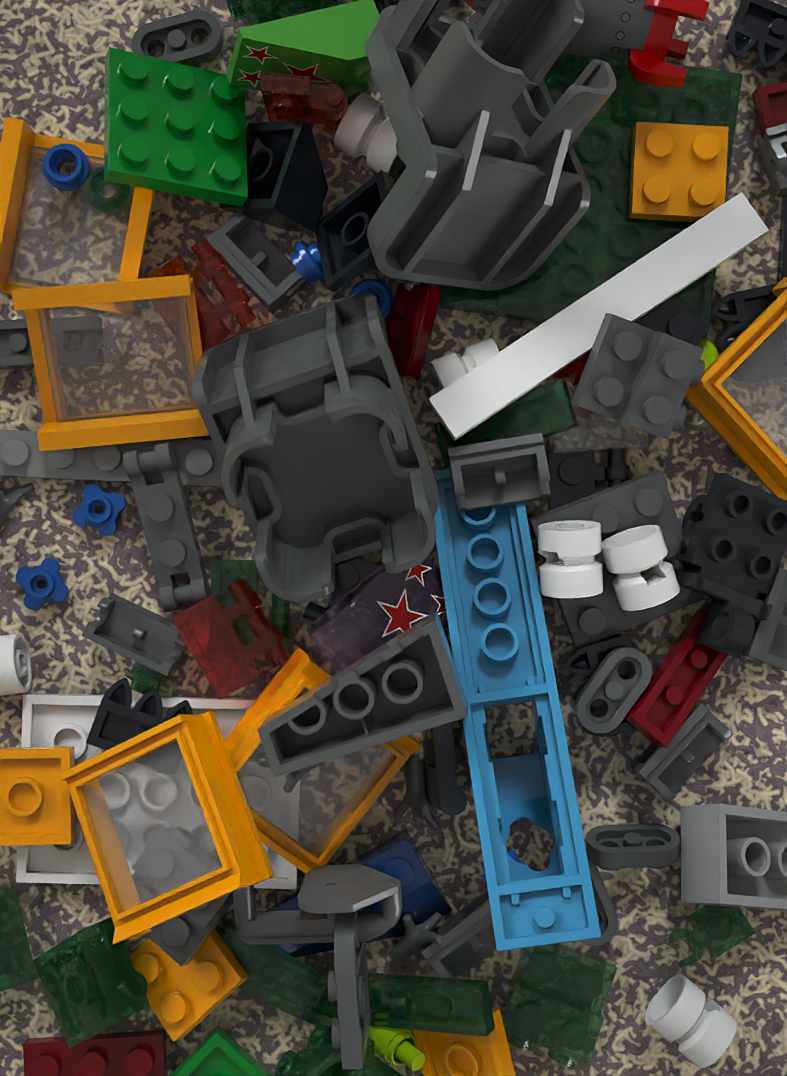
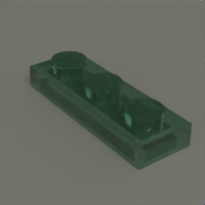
[433,379,579,469]
[368,972,495,1037]

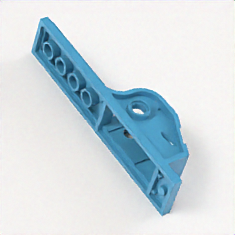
[434,469,601,952]

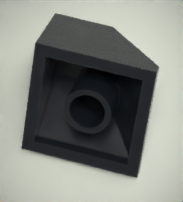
[219,120,328,232]
[315,169,396,292]

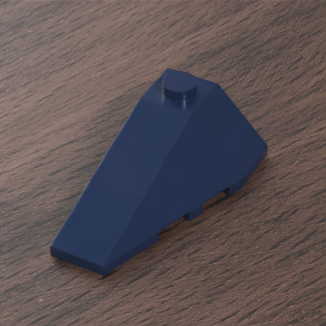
[259,829,452,963]

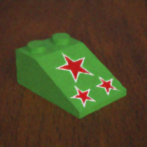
[227,0,379,105]

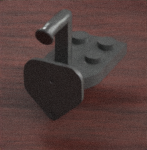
[233,864,403,1069]

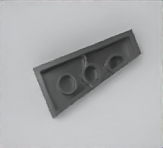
[258,611,468,777]

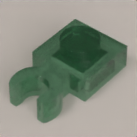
[664,905,755,968]

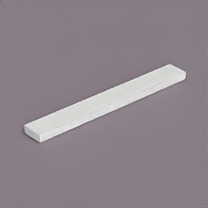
[428,192,769,441]

